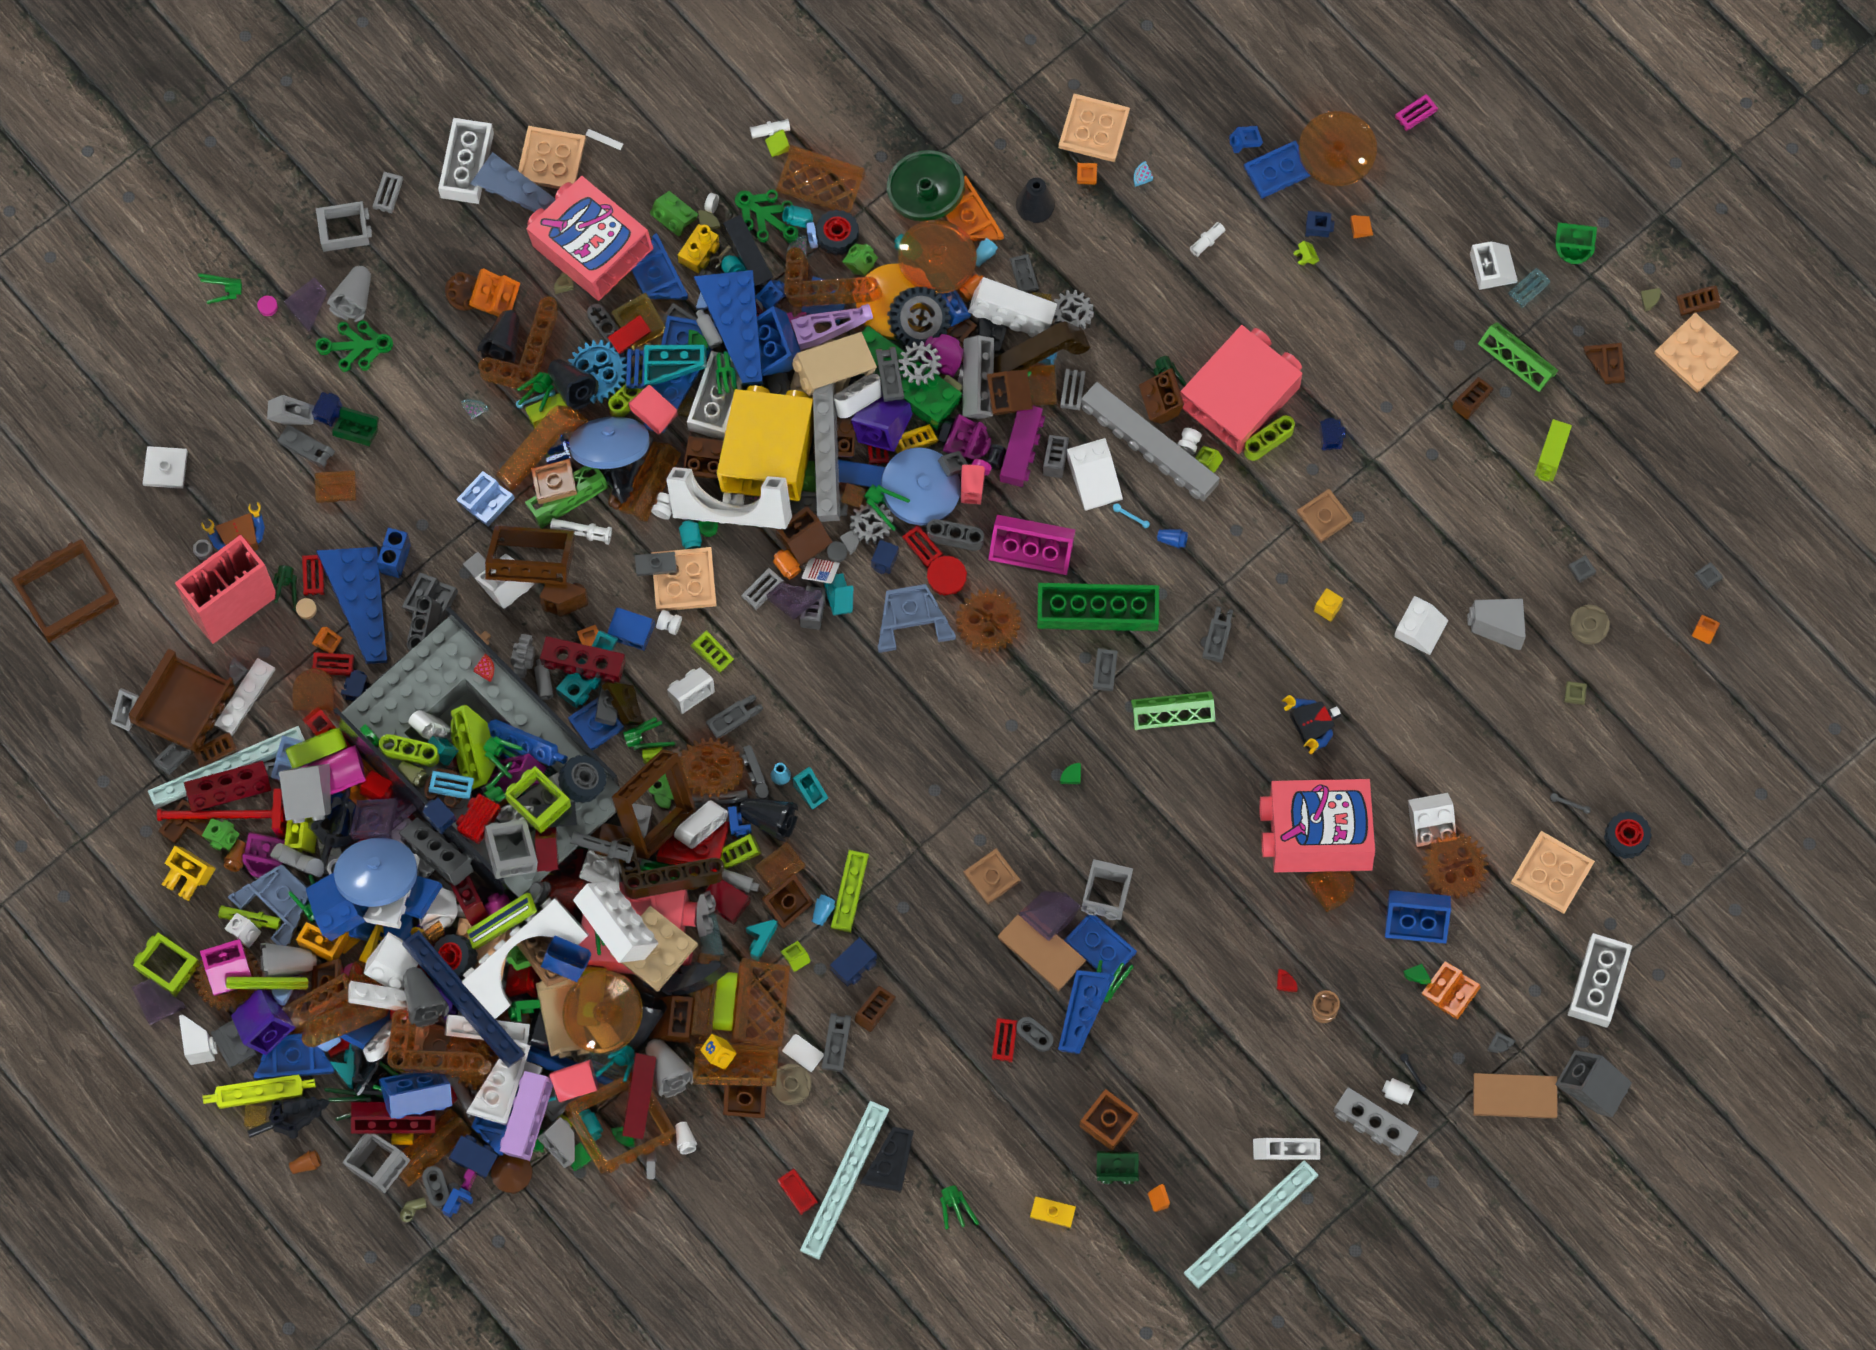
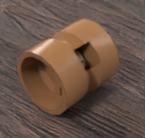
[1311,990,1340,1023]

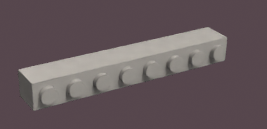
[1081,382,1220,502]
[813,383,840,522]

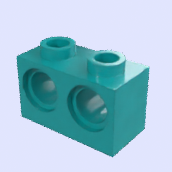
[556,658,602,709]

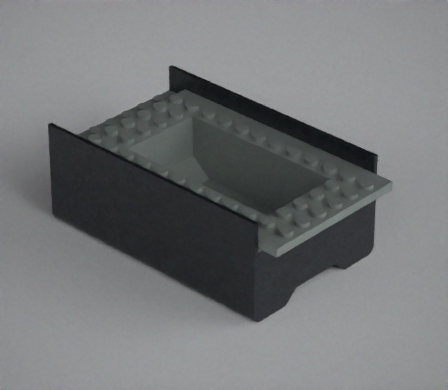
[333,607,620,902]

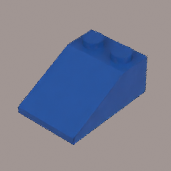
[306,872,365,941]

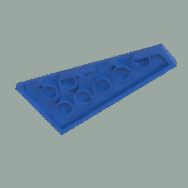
[694,270,763,386]
[644,315,721,433]
[316,547,387,664]

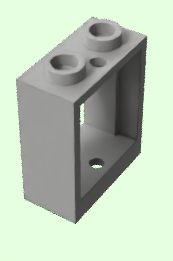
[316,201,372,252]
[484,819,538,879]
[1081,859,1133,920]
[342,1134,410,1193]

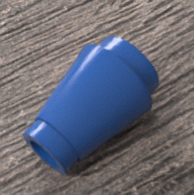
[1157,529,1188,549]

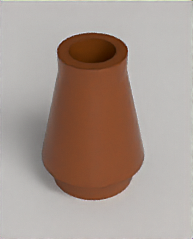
[224,840,246,872]
[289,1150,322,1174]

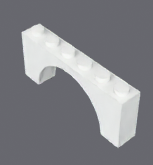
[667,467,792,529]
[462,897,589,1019]

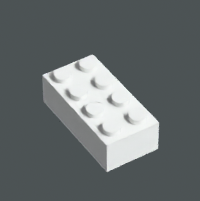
[438,118,494,204]
[968,277,1057,337]
[687,351,743,441]
[573,881,659,963]
[1568,933,1632,1028]

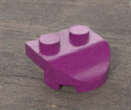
[920,334,964,377]
[943,414,991,461]
[243,832,285,878]

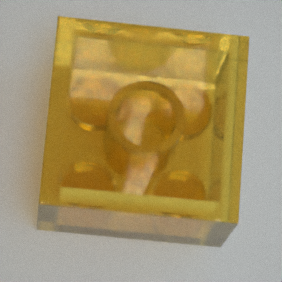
[611,293,665,350]

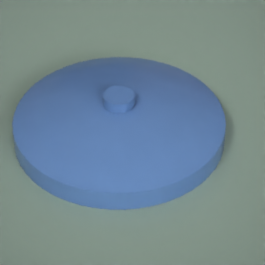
[569,417,650,469]
[881,448,961,526]
[334,838,418,907]

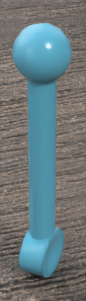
[516,389,556,409]
[1113,504,1150,528]

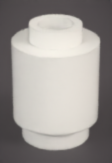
[1382,1078,1414,1105]

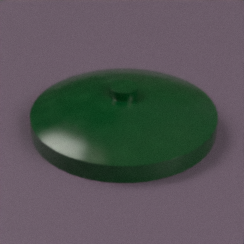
[887,150,965,221]

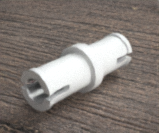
[750,119,790,139]
[1190,222,1226,257]

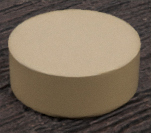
[296,598,317,619]

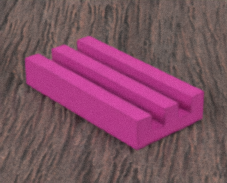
[1395,94,1438,131]

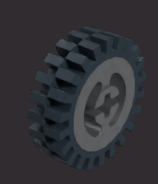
[887,287,951,348]

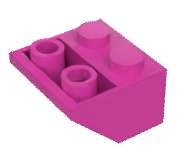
[200,939,252,996]

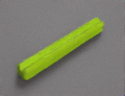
[226,977,309,990]

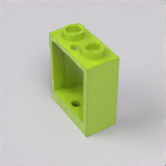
[1534,419,1572,481]
[505,766,571,833]
[133,932,200,997]

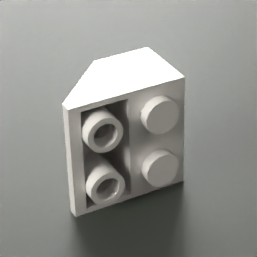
[1470,241,1518,290]
[1408,793,1457,847]

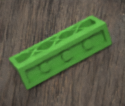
[1478,322,1558,392]
[525,466,609,528]
[1131,691,1215,730]

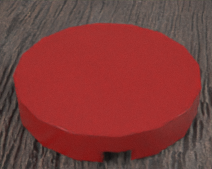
[927,556,967,595]

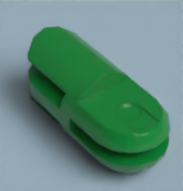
[715,351,737,395]

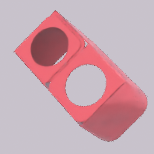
[629,385,678,435]
[961,465,985,505]
[549,1060,599,1102]

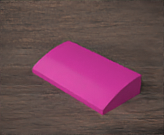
[300,745,366,795]

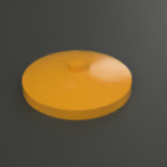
[856,264,933,340]

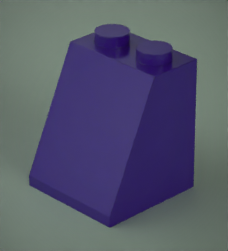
[851,395,913,452]
[231,989,295,1055]

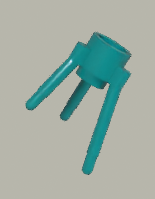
[595,1044,635,1082]

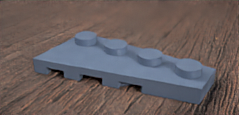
[470,152,555,212]

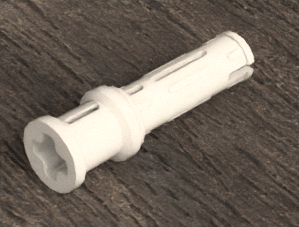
[550,518,612,545]

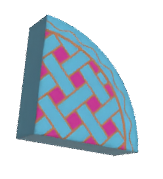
[1134,161,1153,187]

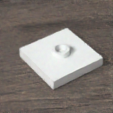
[143,446,188,488]

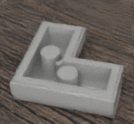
[270,843,324,877]

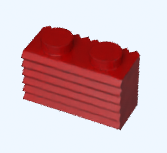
[456,794,501,844]

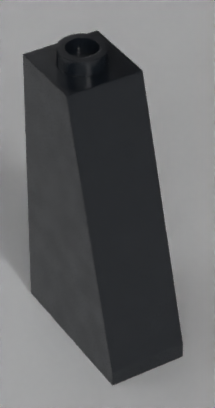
[720,214,773,289]

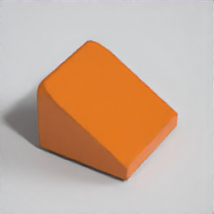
[1350,215,1373,238]
[1692,615,1720,644]
[312,627,342,653]
[1148,1184,1170,1212]

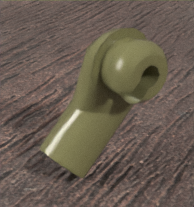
[400,1197,427,1222]

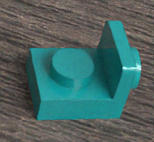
[592,630,618,651]
[428,735,459,766]

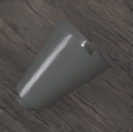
[403,967,449,1027]

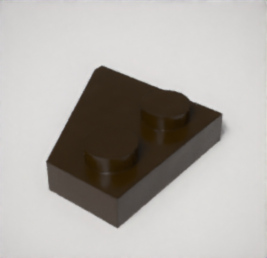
[602,682,643,726]

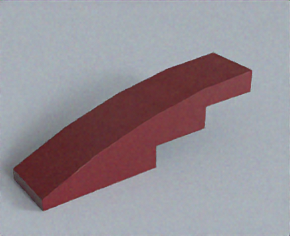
[622,1053,656,1139]

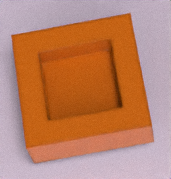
[1077,163,1097,185]
[577,624,598,646]

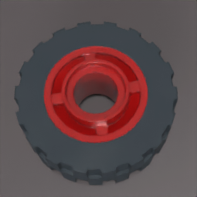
[816,210,859,255]
[1604,811,1652,859]
[434,934,478,980]

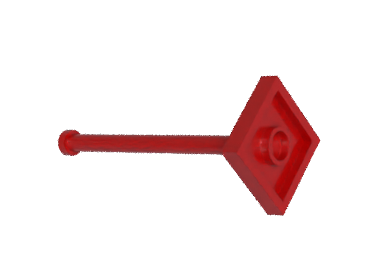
[157,789,287,839]

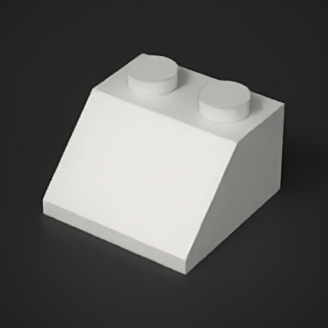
[475,553,535,609]
[1394,596,1448,655]
[667,667,715,714]
[364,932,418,989]
[179,1015,218,1065]

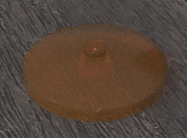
[1299,111,1377,186]
[898,220,977,293]
[562,970,643,1054]

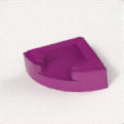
[461,1169,477,1191]

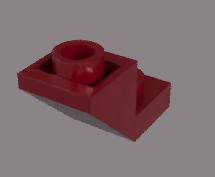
[535,827,559,872]

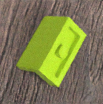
[525,393,571,429]

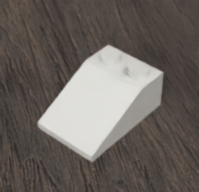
[1067,438,1123,511]

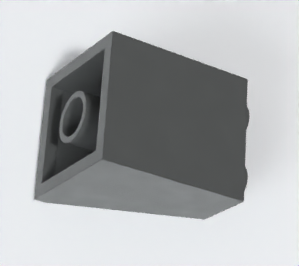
[1555,1050,1632,1117]

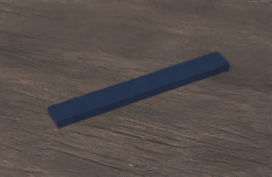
[402,930,525,1068]

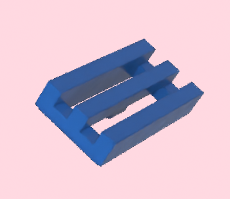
[626,349,646,388]

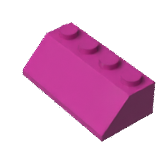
[988,515,1076,575]

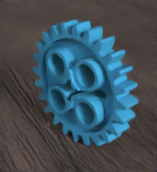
[568,340,627,404]

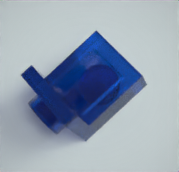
[542,433,570,464]

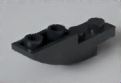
[643,960,728,996]

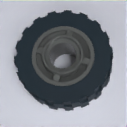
[558,755,607,803]

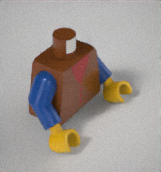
[201,502,265,551]

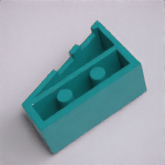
[644,345,707,387]

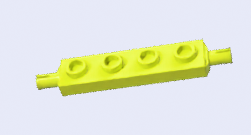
[203,1075,316,1109]

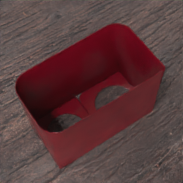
[705,879,751,925]

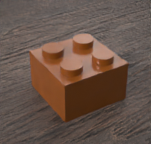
[1079,1089,1139,1151]

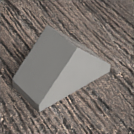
[111,688,139,731]

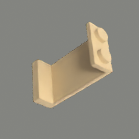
[792,332,877,396]
[536,977,596,1059]

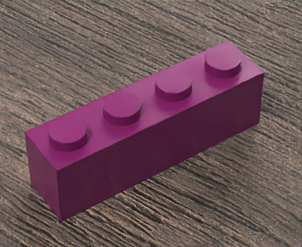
[1000,406,1046,487]
[480,754,547,792]

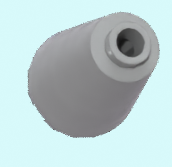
[327,266,371,322]
[260,943,317,977]
[645,1039,696,1098]

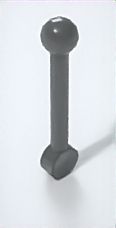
[1550,793,1591,814]

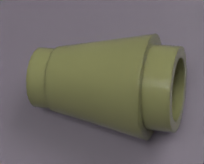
[398,761,429,788]

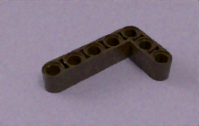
[993,321,1090,373]
[616,837,724,899]

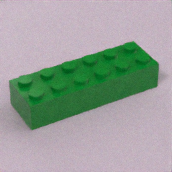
[862,325,962,431]
[1037,583,1159,631]

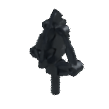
[599,456,645,504]
[308,788,358,870]
[351,1044,399,1096]
[247,1097,330,1139]

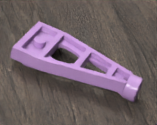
[791,304,873,350]

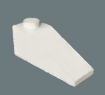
[1253,1138,1320,1160]

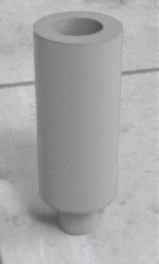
[696,310,723,349]
[534,659,553,700]
[723,869,760,893]

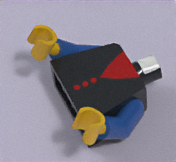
[1281,695,1341,754]

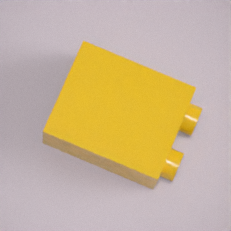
[717,385,814,501]

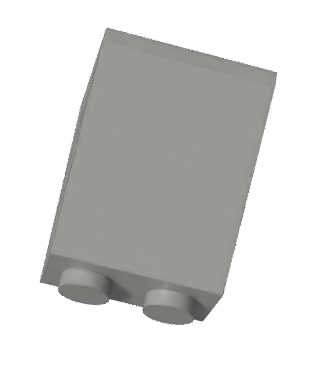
[1467,599,1526,650]
[279,764,331,823]

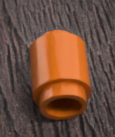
[958,274,983,302]
[773,549,801,580]

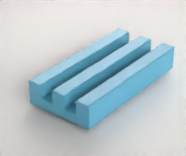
[429,771,474,800]

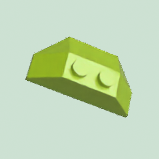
[450,705,496,790]

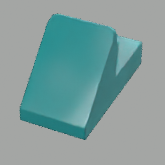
[823,573,854,616]
[746,919,778,961]
[330,1044,355,1089]

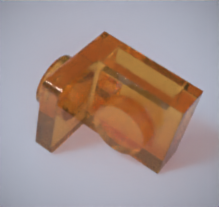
[841,483,869,508]

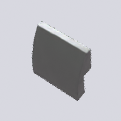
[402,573,458,625]

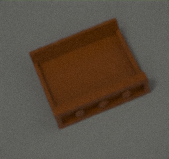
[129,648,235,752]

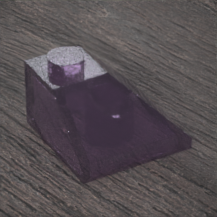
[1018,891,1081,941]

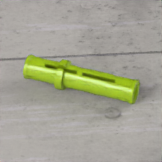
[218,905,282,930]

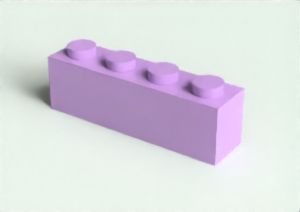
[500,1071,553,1161]

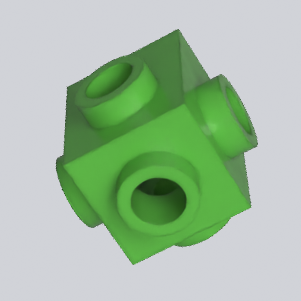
[842,244,878,276]
[202,818,239,851]

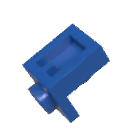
[1229,126,1263,153]
[755,280,789,310]
[728,806,751,838]
[442,1188,473,1218]

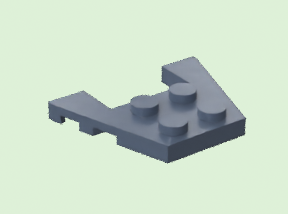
[878,584,956,653]
[228,864,309,946]

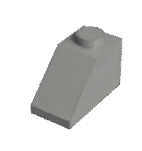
[267,395,314,425]
[537,1117,575,1168]

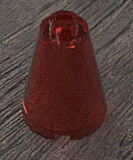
[540,874,592,910]

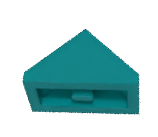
[793,767,828,810]

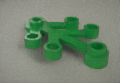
[735,189,798,243]
[316,321,393,372]

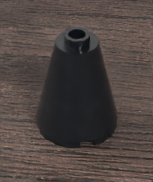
[1016,178,1055,223]
[477,310,520,366]
[548,359,599,410]
[739,798,798,842]
[622,991,667,1051]

